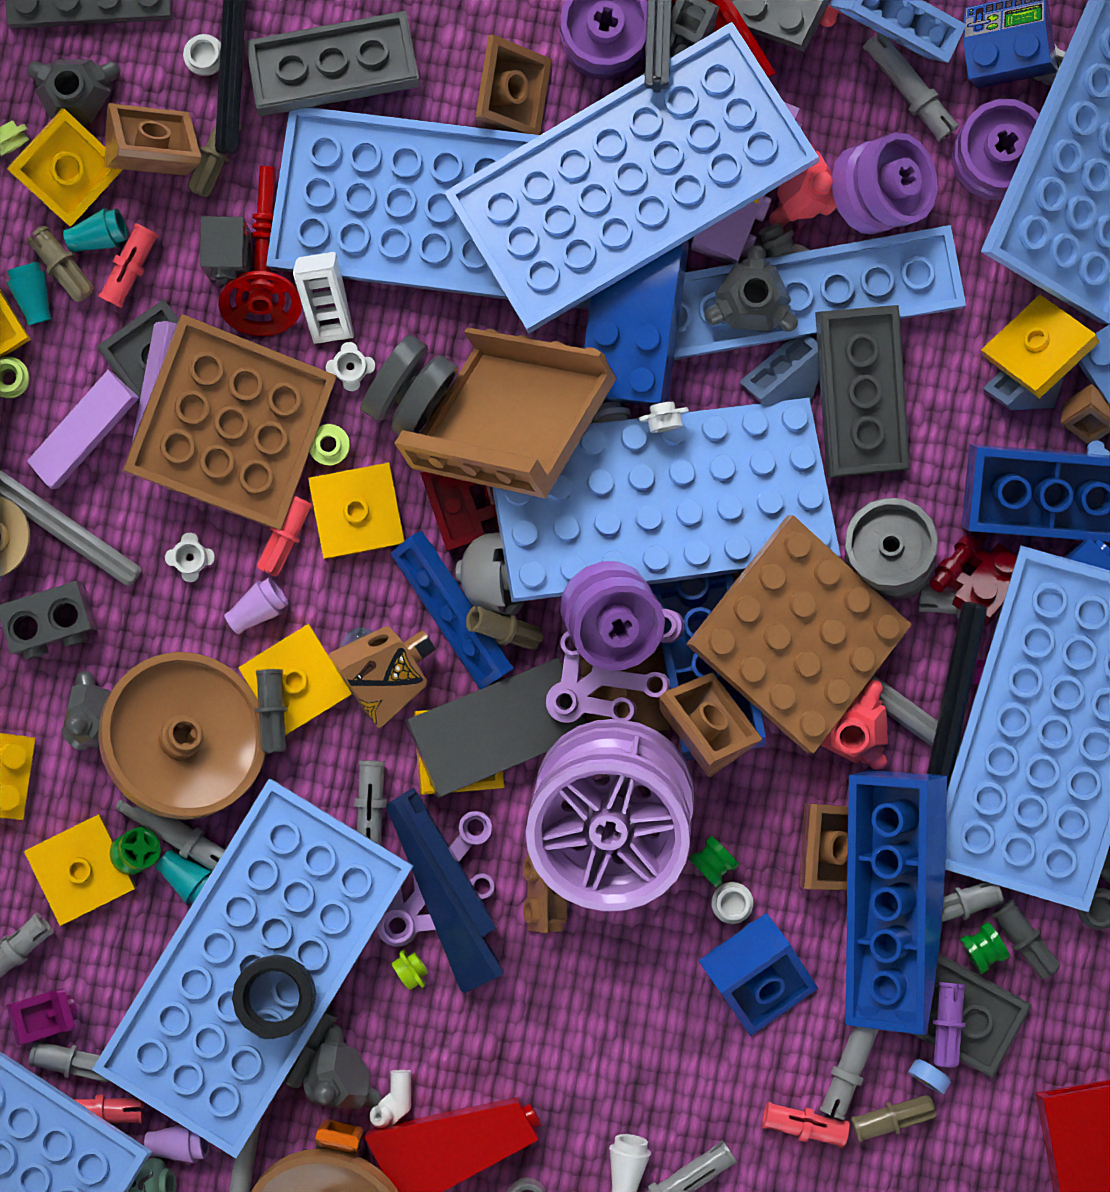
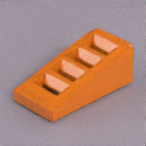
[315,1119,364,1156]

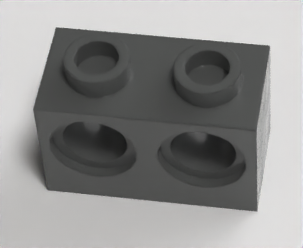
[200,216,252,288]
[0,581,98,660]

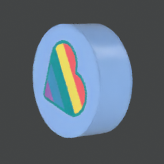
[908,1059,951,1095]

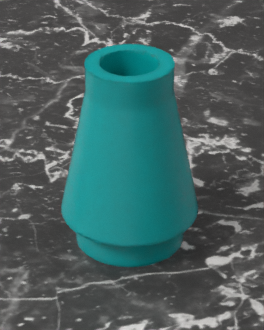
[63,208,128,253]
[6,262,52,326]
[155,849,212,905]

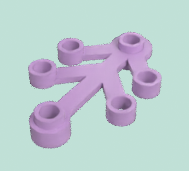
[546,609,685,723]
[377,811,495,947]

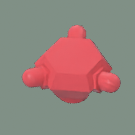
[769,144,837,227]
[821,680,888,771]

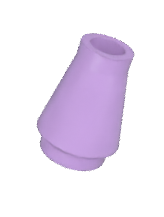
[224,578,288,634]
[144,1124,210,1163]

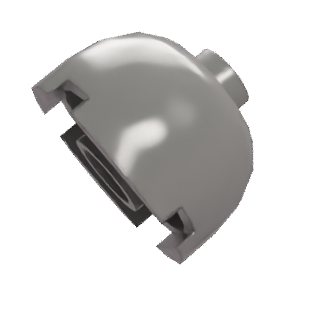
[456,532,524,615]

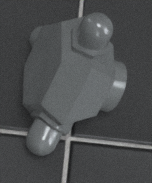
[27,59,121,127]
[704,245,798,331]
[62,671,110,750]
[303,1024,381,1109]

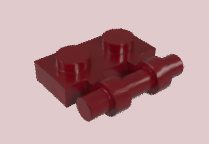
[420,471,500,552]
[930,531,1017,627]

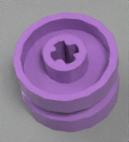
[560,0,647,80]
[952,99,1039,200]
[832,132,938,234]
[560,561,665,670]

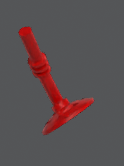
[218,166,302,336]

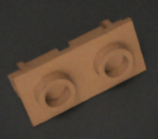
[523,851,567,933]

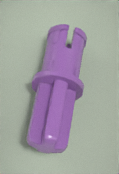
[932,982,966,1068]

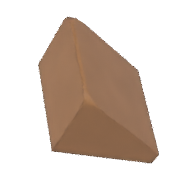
[1061,384,1110,444]

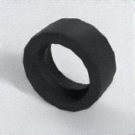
[232,955,316,1039]

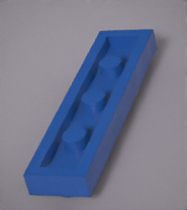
[390,530,513,689]

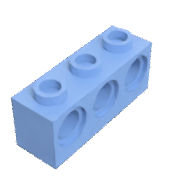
[828,0,966,63]

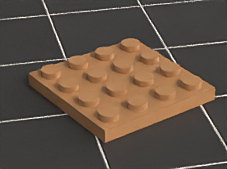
[122,314,337,530]
[686,515,912,753]

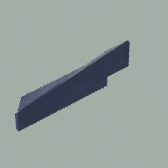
[387,788,504,993]

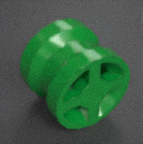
[109,827,161,875]
[687,835,740,888]
[959,922,1010,975]

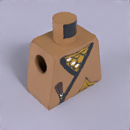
[328,626,436,729]

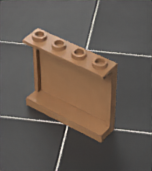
[394,327,617,499]

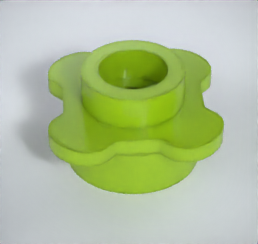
[391,949,428,991]

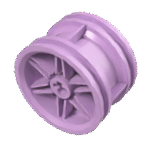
[525,719,694,911]

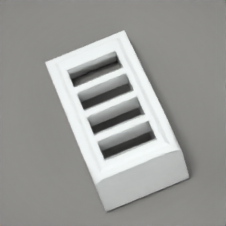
[293,252,354,344]

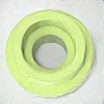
[0,121,30,156]
[0,357,30,398]
[309,424,350,466]

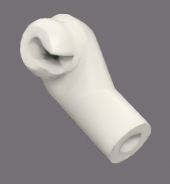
[369,1070,411,1128]

